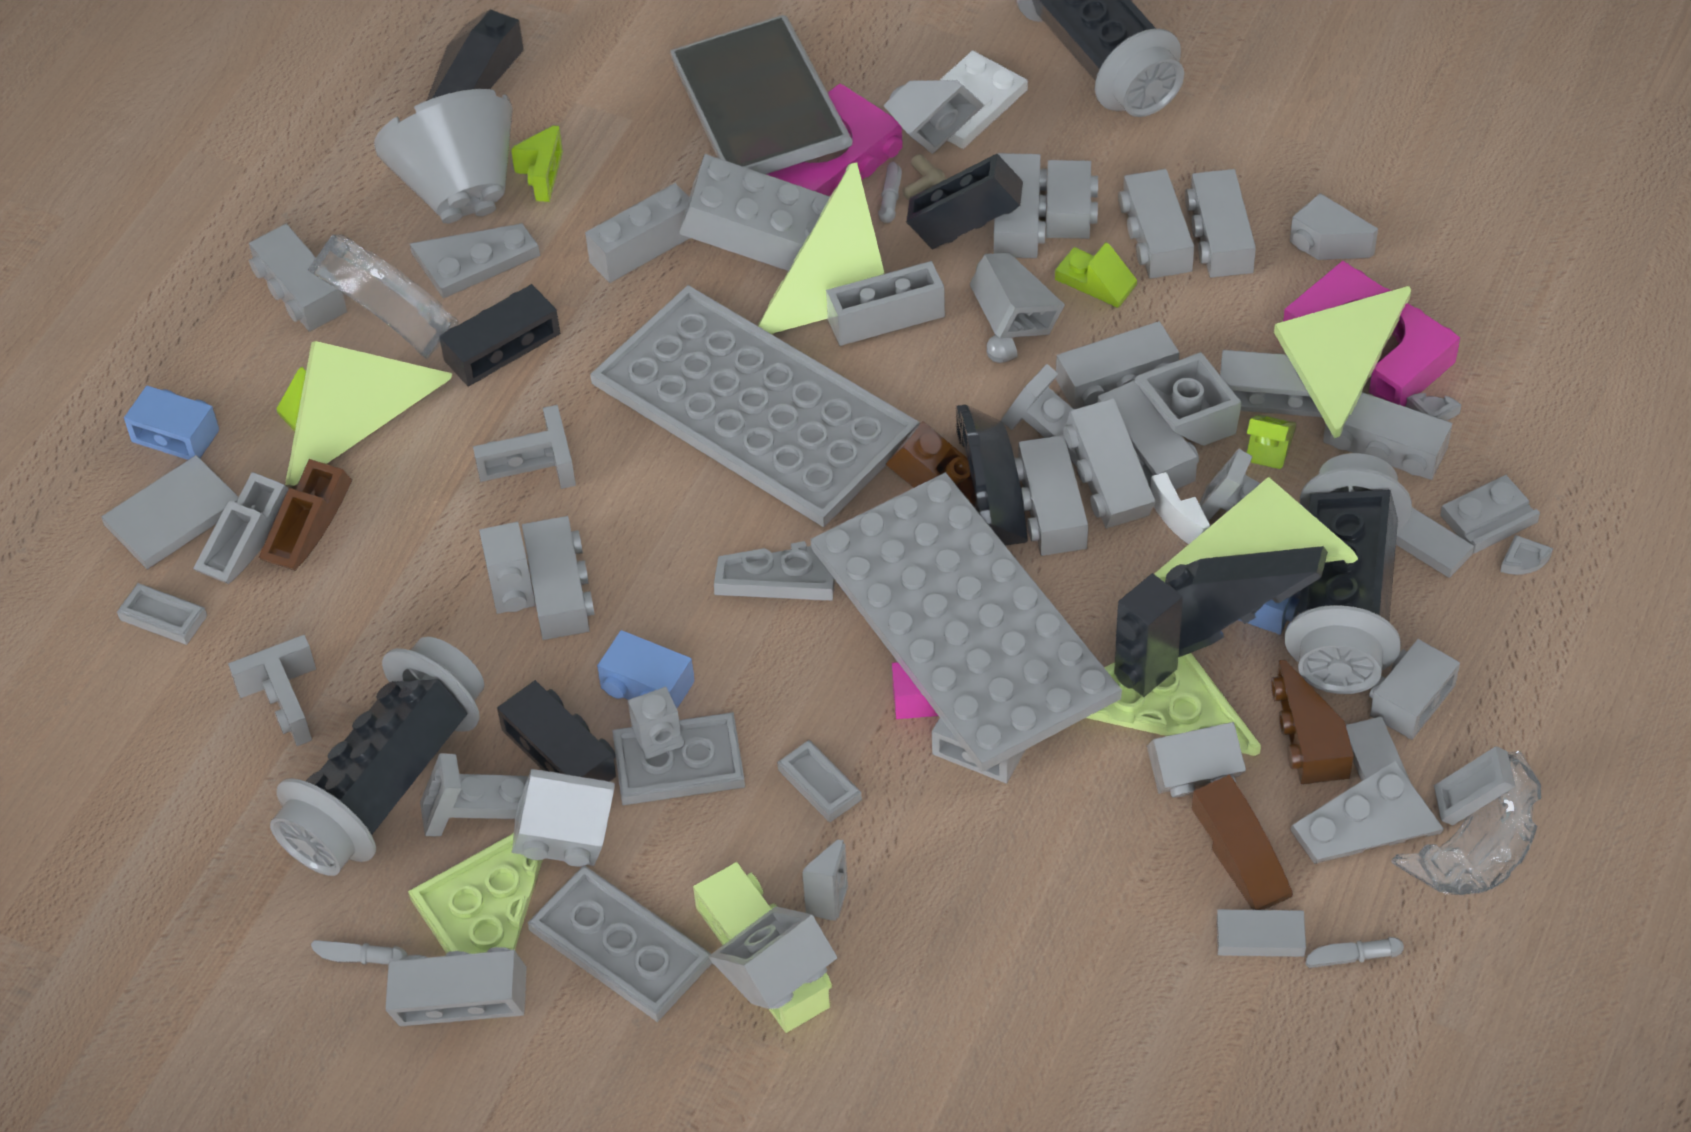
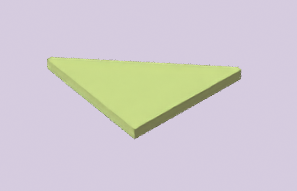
[758,163,885,334]
[1274,286,1411,438]
[285,341,452,486]
[1154,477,1358,582]
[1086,653,1261,756]
[408,833,543,954]

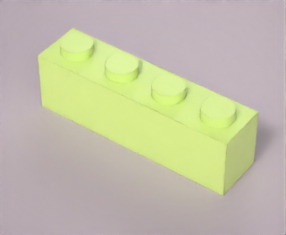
[693,862,832,1033]

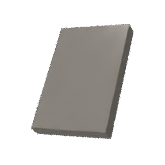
[101,455,239,569]
[612,712,745,806]

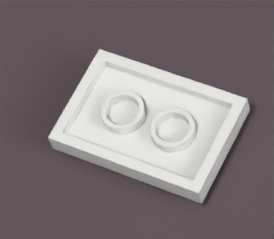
[940,50,1028,149]

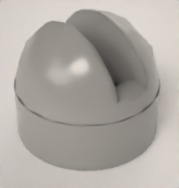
[986,334,1018,363]

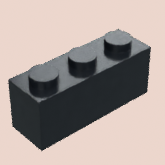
[906,153,1023,250]
[439,284,561,387]
[1114,573,1183,697]
[497,680,617,782]

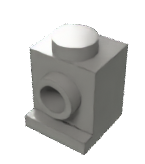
[628,687,684,759]

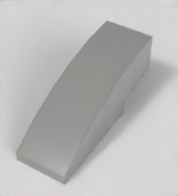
[193,472,288,584]

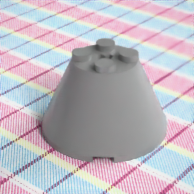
[374,89,513,224]

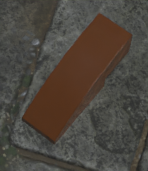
[258,459,352,571]
[1192,774,1293,910]

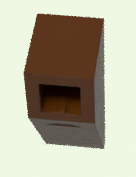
[886,421,976,509]
[1271,660,1354,785]

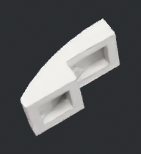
[1151,472,1210,544]

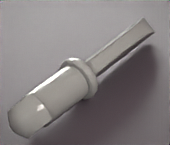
[878,162,902,223]
[1305,937,1404,968]
[311,940,408,964]

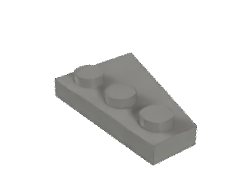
[409,224,540,299]
[714,541,835,601]
[1290,760,1444,864]

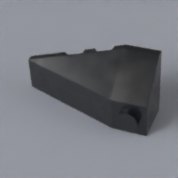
[426,9,524,101]
[1165,546,1328,657]

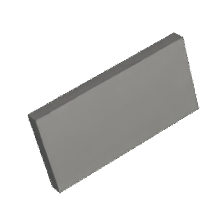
[528,866,712,1022]

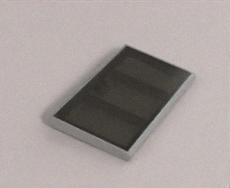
[670,15,853,174]

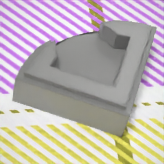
[1406,393,1462,421]
[1500,535,1553,575]

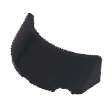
[956,404,1028,546]

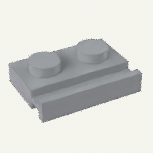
[1440,475,1540,554]

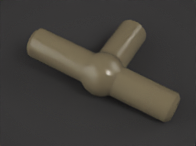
[903,154,946,200]

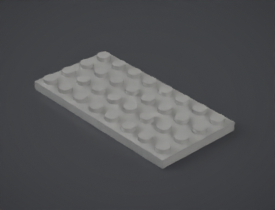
[590,285,920,527]
[811,472,1122,772]

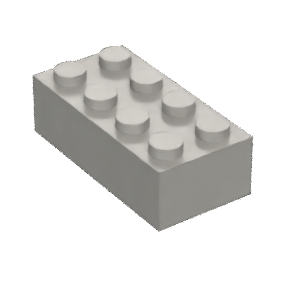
[679,154,830,271]

